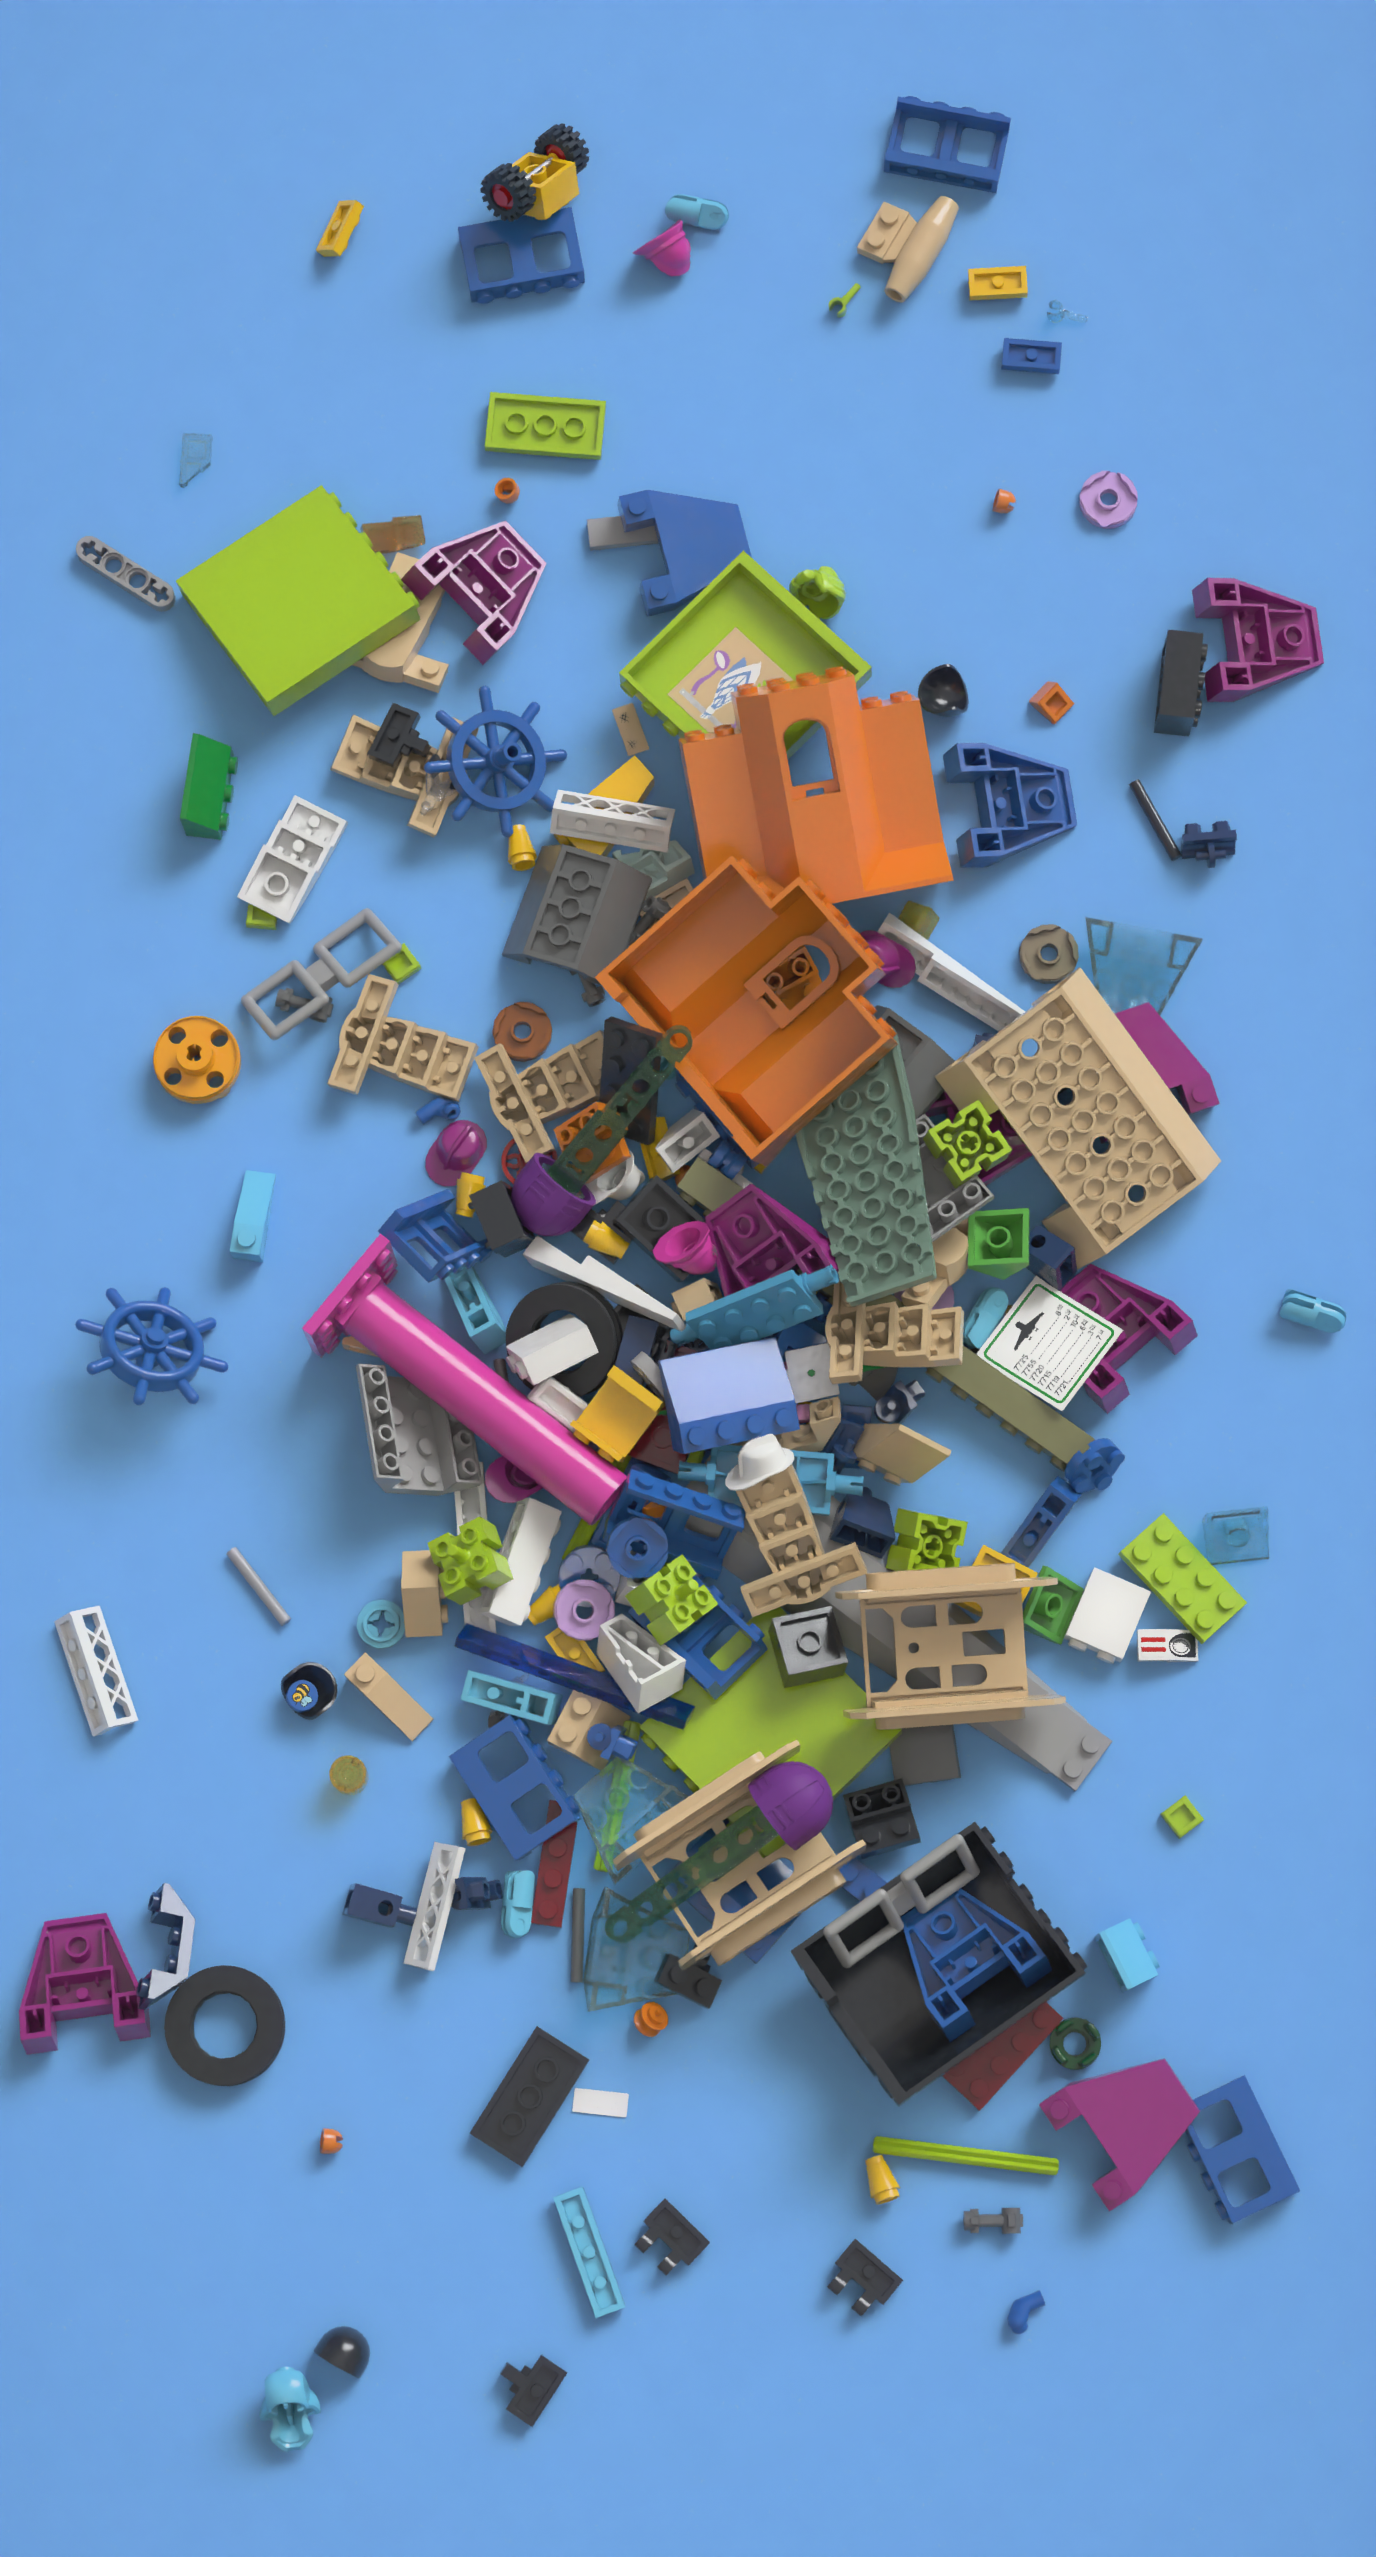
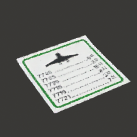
[976,1276,1123,1411]

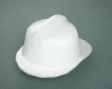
[584,1151,645,1204]
[725,1434,794,1491]

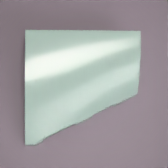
[612,840,695,900]

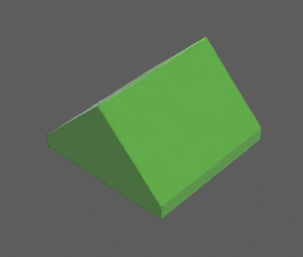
[968,1208,1030,1280]
[1023,1565,1084,1645]

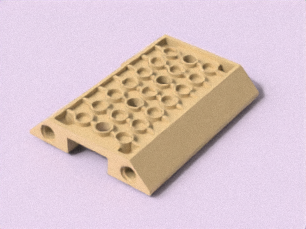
[934,967,1221,1270]

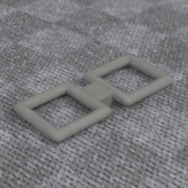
[241,908,402,1040]
[823,1834,980,1968]

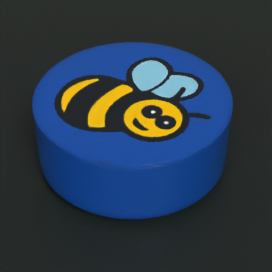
[286,1680,318,1712]

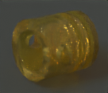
[329,1755,369,1795]

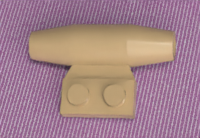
[857,196,959,303]

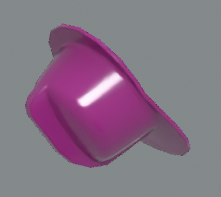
[860,930,916,988]
[425,1120,487,1186]
[485,1456,543,1503]

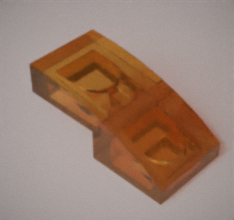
[360,515,426,554]

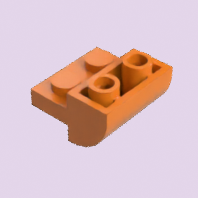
[763,946,822,1010]
[553,1102,631,1183]

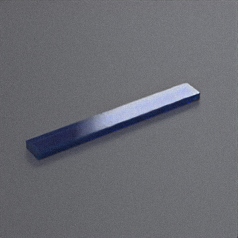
[455,1623,695,1730]

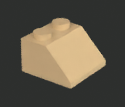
[547,1685,631,1772]

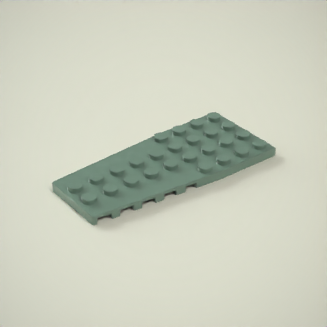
[796,1027,937,1307]

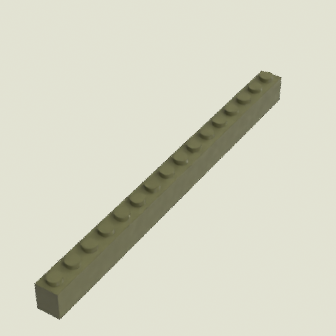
[677,1157,1095,1472]

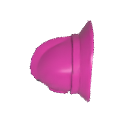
[632,219,691,277]
[652,1221,717,1275]

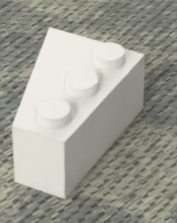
[597,1614,686,1713]

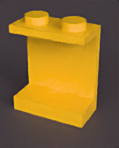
[570,1366,665,1463]

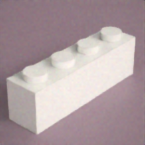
[478,1498,562,1626]

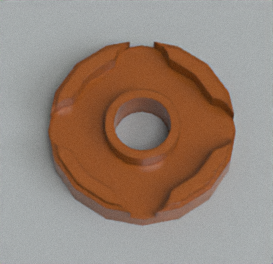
[493,1002,553,1062]

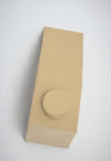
[344,1652,434,1742]

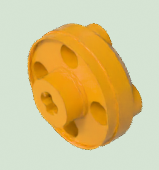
[153,1016,241,1104]

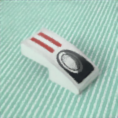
[1137,1629,1199,1662]

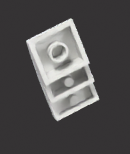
[237,795,348,924]

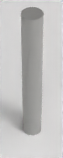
[226,1547,291,1626]

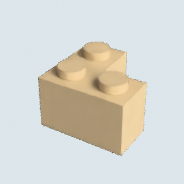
[401,1550,448,1637]

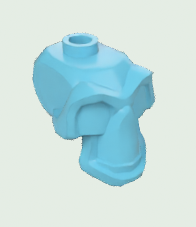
[259,2367,321,2452]

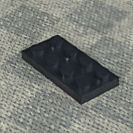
[599,1016,663,1145]
[470,2026,590,2167]

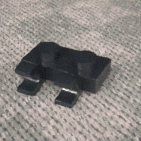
[635,2198,710,2275]
[827,2239,903,2316]

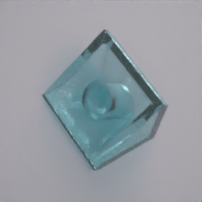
[1202,1506,1269,1565]

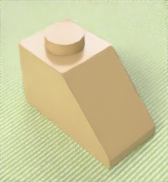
[671,1278,723,1322]

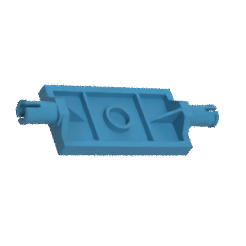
[670,1264,839,1350]
[678,1445,864,1516]

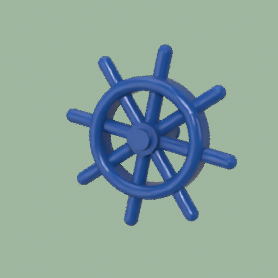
[424,686,567,837]
[75,1287,228,1405]

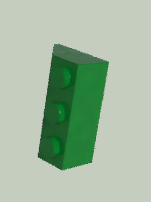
[180,733,238,840]

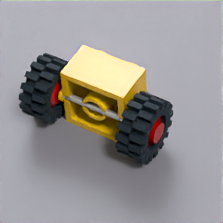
[480,123,589,222]

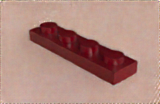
[531,1800,580,1928]

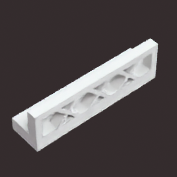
[550,790,675,853]
[54,1606,138,1736]
[404,1842,466,1971]

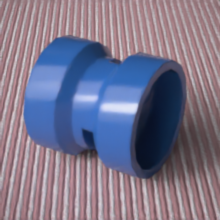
[706,1140,748,1180]

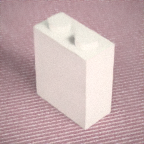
[506,1314,599,1385]
[1064,1567,1151,1664]

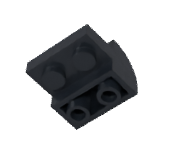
[843,1778,921,1859]

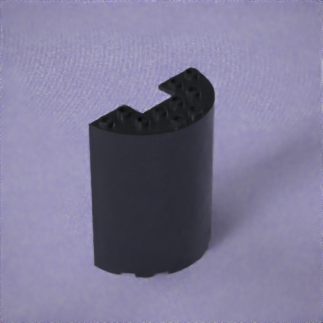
[791,1822,1087,2107]

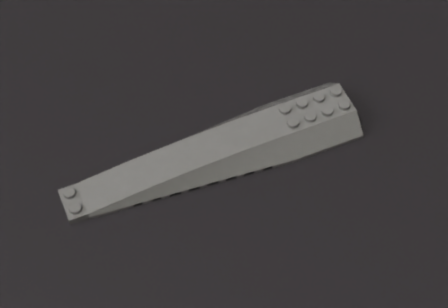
[685,1455,1112,1791]

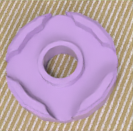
[1079,471,1138,529]
[553,1580,615,1640]

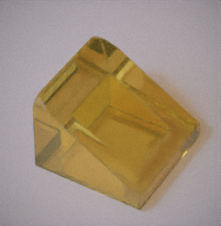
[898,900,939,940]

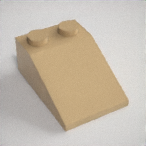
[853,1424,952,1486]

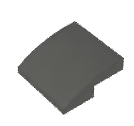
[889,1724,961,1786]

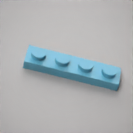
[553,2186,626,2318]

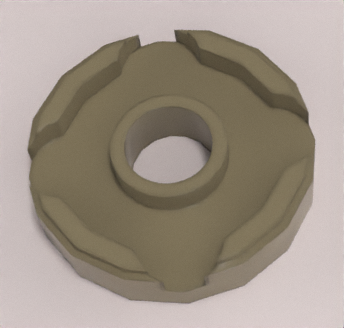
[1019,924,1079,984]

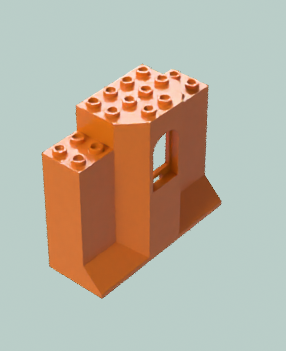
[678,666,954,904]
[595,856,898,1166]

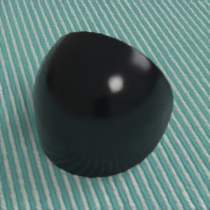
[918,664,969,717]
[281,1662,337,1720]
[314,2326,370,2378]

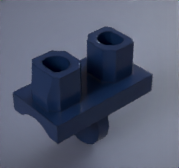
[1181,821,1237,868]
[874,1380,925,1424]
[817,1417,864,1474]
[451,1877,503,1910]

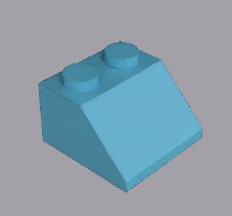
[1094,1918,1160,1993]

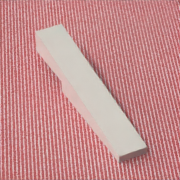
[877,913,1025,1031]
[523,1236,686,1332]
[454,1462,497,1647]

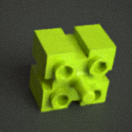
[923,1100,1012,1189]
[886,1508,968,1571]
[427,1516,514,1605]
[625,1554,718,1646]

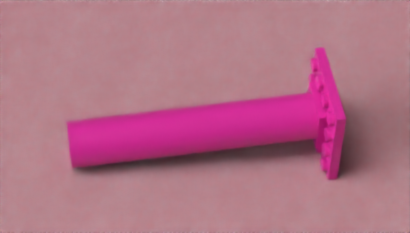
[302,1233,627,1525]

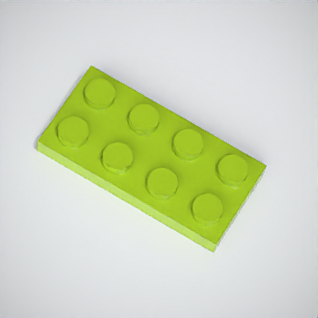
[485,392,606,460]
[1118,1513,1247,1644]

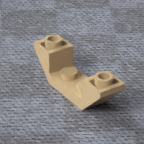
[729,1396,841,1452]

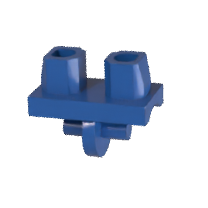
[587,1723,639,1761]

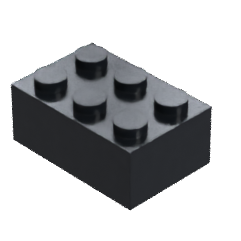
[1154,630,1208,737]
[612,1175,706,1283]

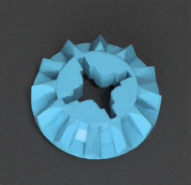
[357,1600,405,1649]

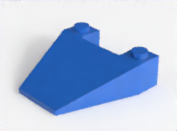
[617,490,752,617]
[943,743,1077,868]
[901,1888,1052,2042]

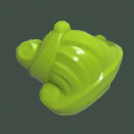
[789,566,846,619]

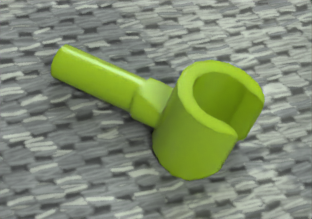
[829,283,861,318]

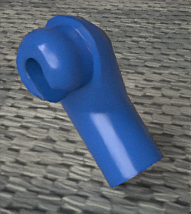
[415,1097,461,1125]
[1007,2290,1045,2334]

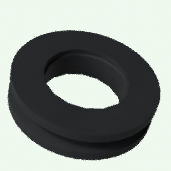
[506,1282,623,1397]
[164,1965,286,2086]

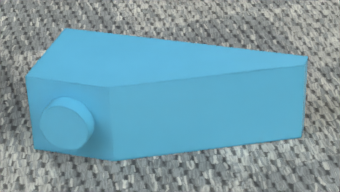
[230,1170,276,1262]
[445,1266,506,1355]
[460,1670,563,1725]

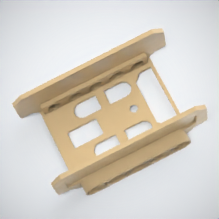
[835,1563,1066,1730]
[613,1740,866,1971]

